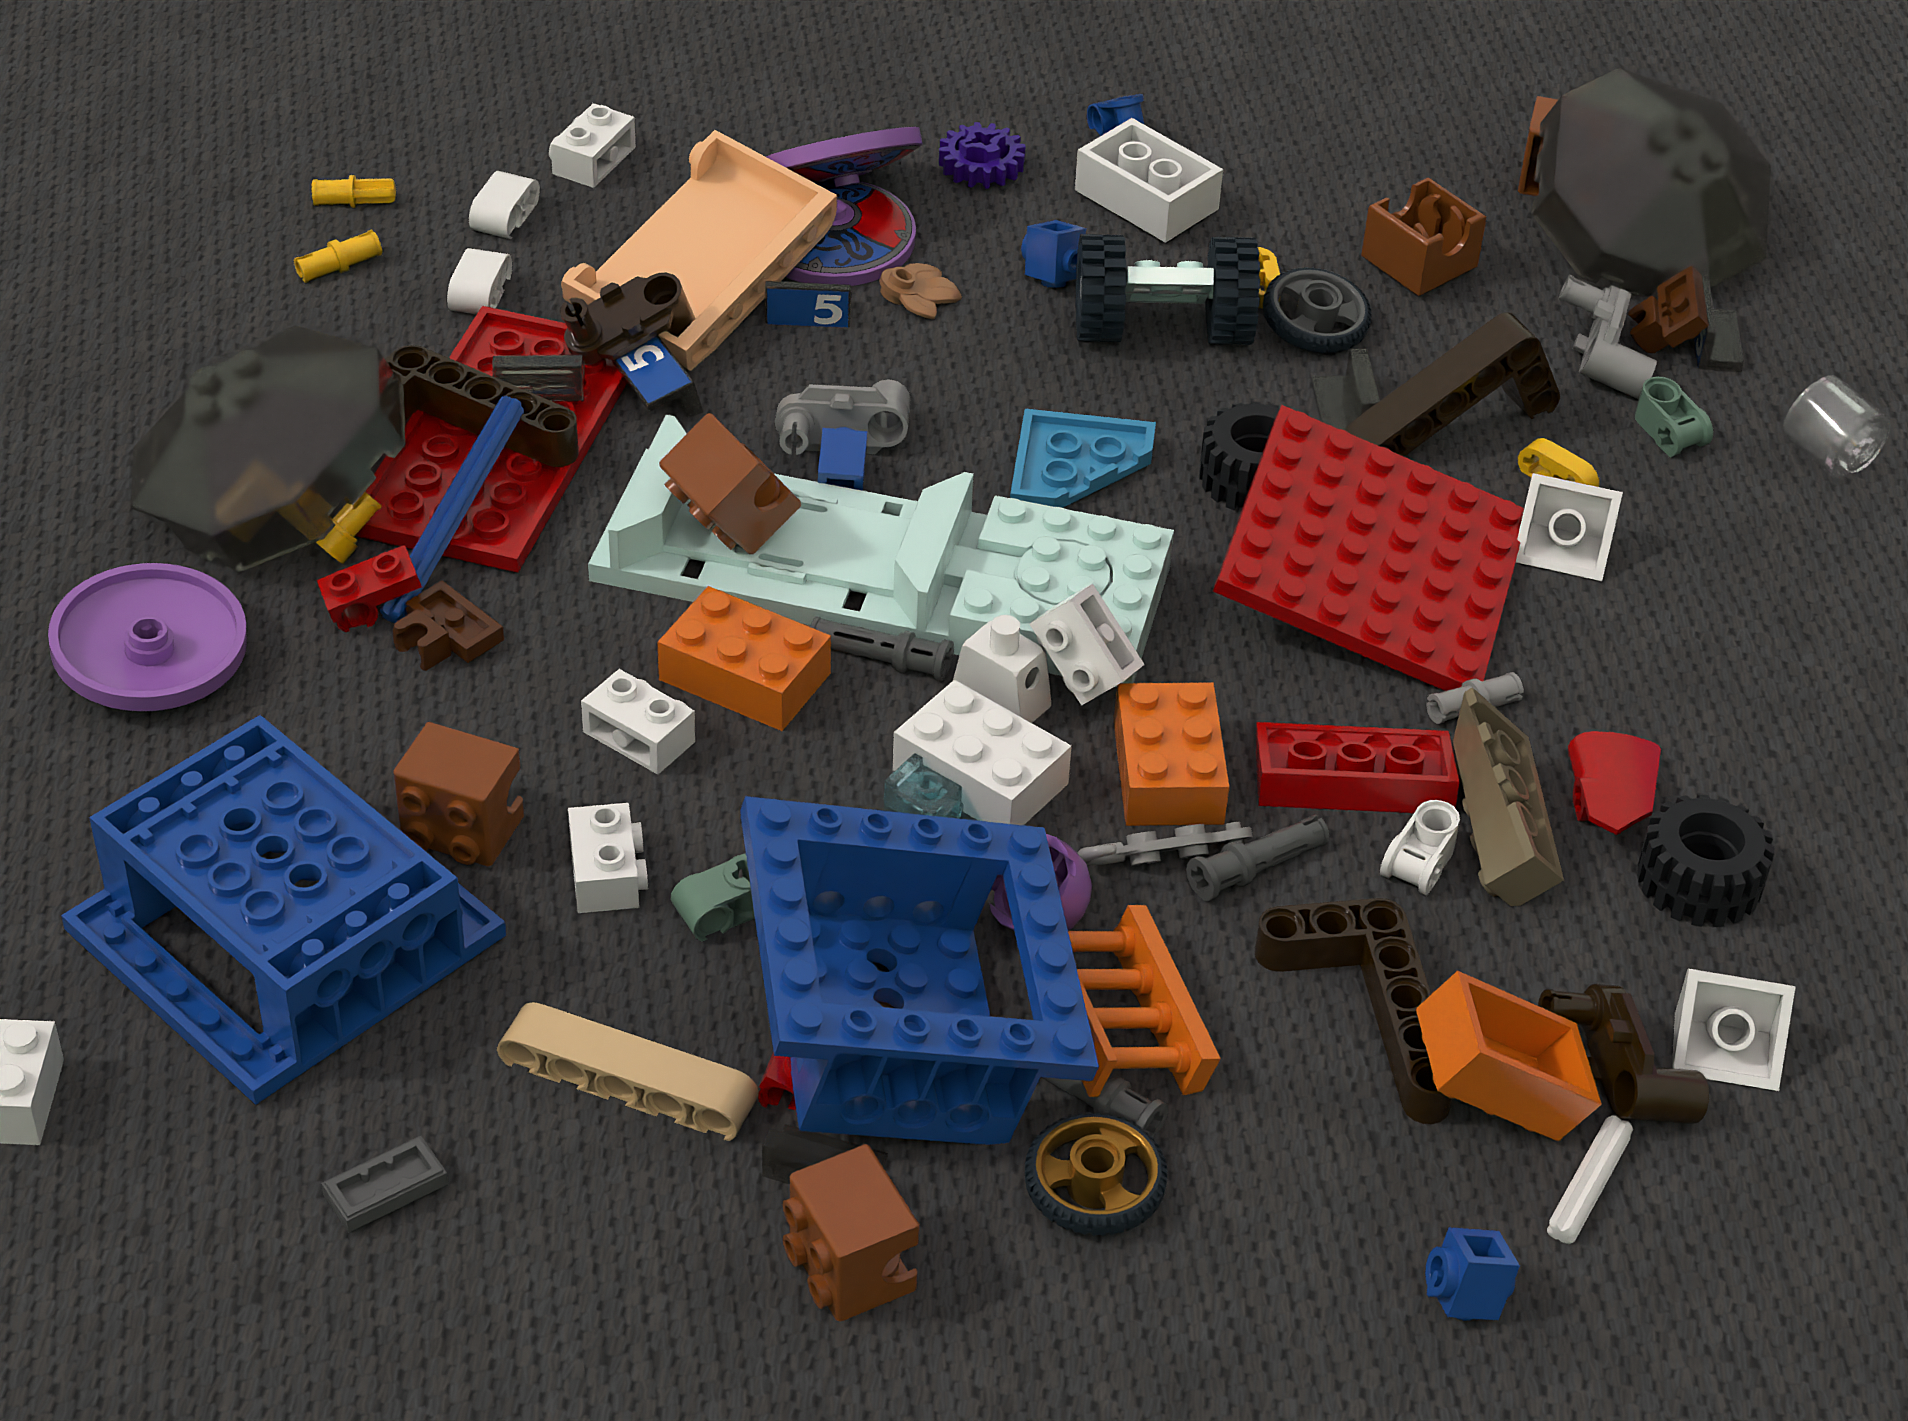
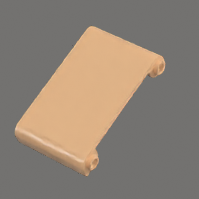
[561,130,837,371]

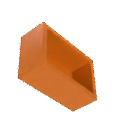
[657,586,831,731]
[1114,682,1229,826]
[1416,970,1602,1141]

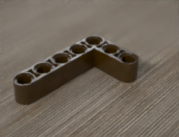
[1345,312,1560,457]
[335,345,579,467]
[1255,898,1453,1124]

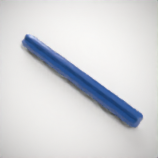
[379,396,524,623]

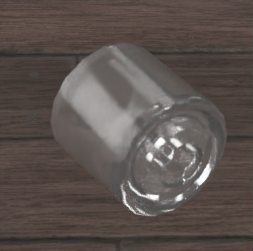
[1783,375,1891,479]

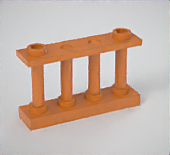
[1068,905,1221,1097]

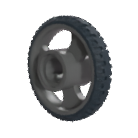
[1263,267,1372,354]

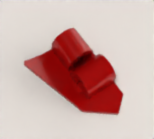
[1568,731,1661,835]

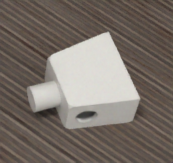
[953,615,1051,723]

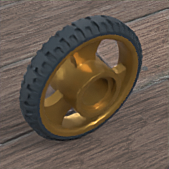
[1025,1112,1167,1236]

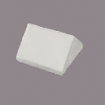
[1516,473,1623,581]
[1672,968,1795,1091]

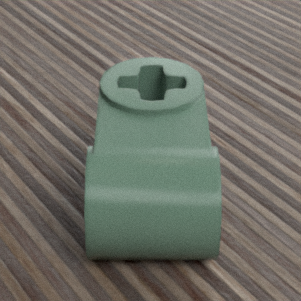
[1635,376,1713,457]
[670,854,755,941]

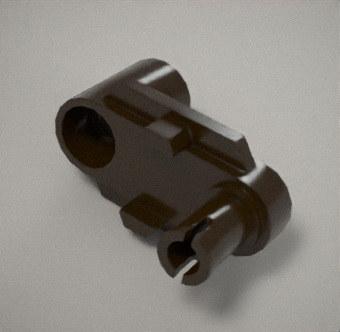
[560,272,696,364]
[1538,984,1709,1124]

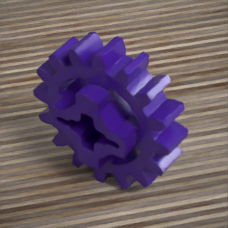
[938,122,1026,189]

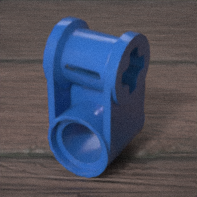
[1087,94,1145,136]

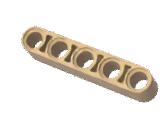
[497,1002,759,1141]

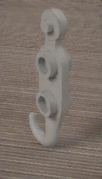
[1078,822,1253,866]

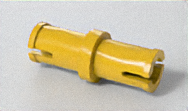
[294,229,382,283]

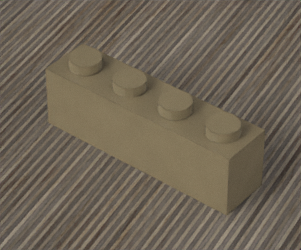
[1453,687,1564,906]

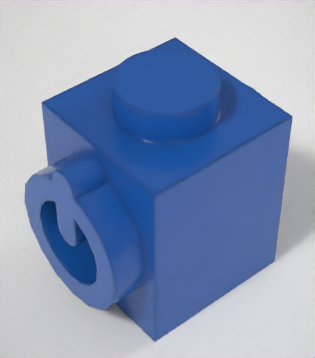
[1021,220,1086,288]
[1425,1227,1520,1321]

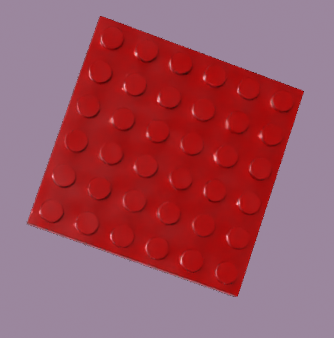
[1213,405,1524,691]

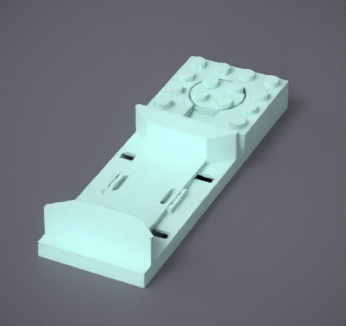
[588,415,1174,687]

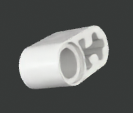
[469,171,540,239]
[447,248,512,314]

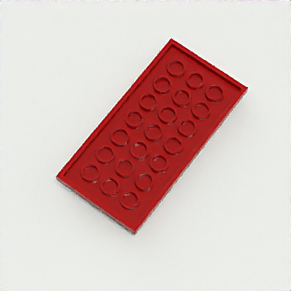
[355,306,630,573]

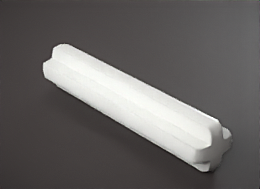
[1547,1115,1633,1244]

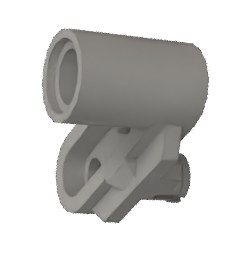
[1558,275,1657,399]
[775,379,911,455]

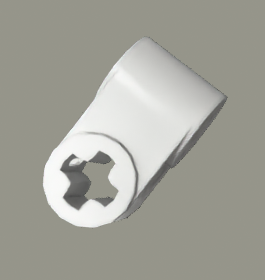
[1380,800,1460,896]

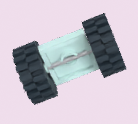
[1075,234,1260,345]

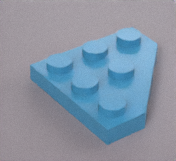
[1010,409,1156,508]

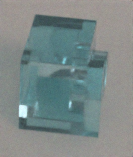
[884,753,964,819]

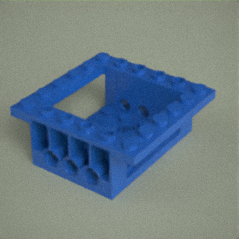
[61,715,506,1105]
[740,796,1099,1145]

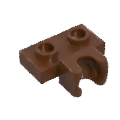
[1628,265,1709,353]
[393,580,504,671]

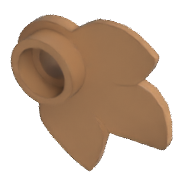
[879,263,962,319]

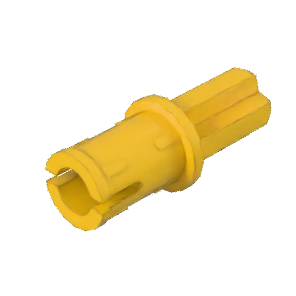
[312,175,396,208]

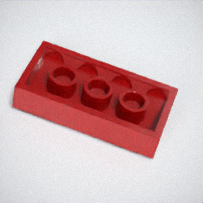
[1256,722,1459,813]

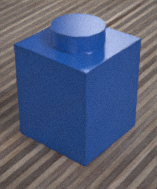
[818,427,867,491]

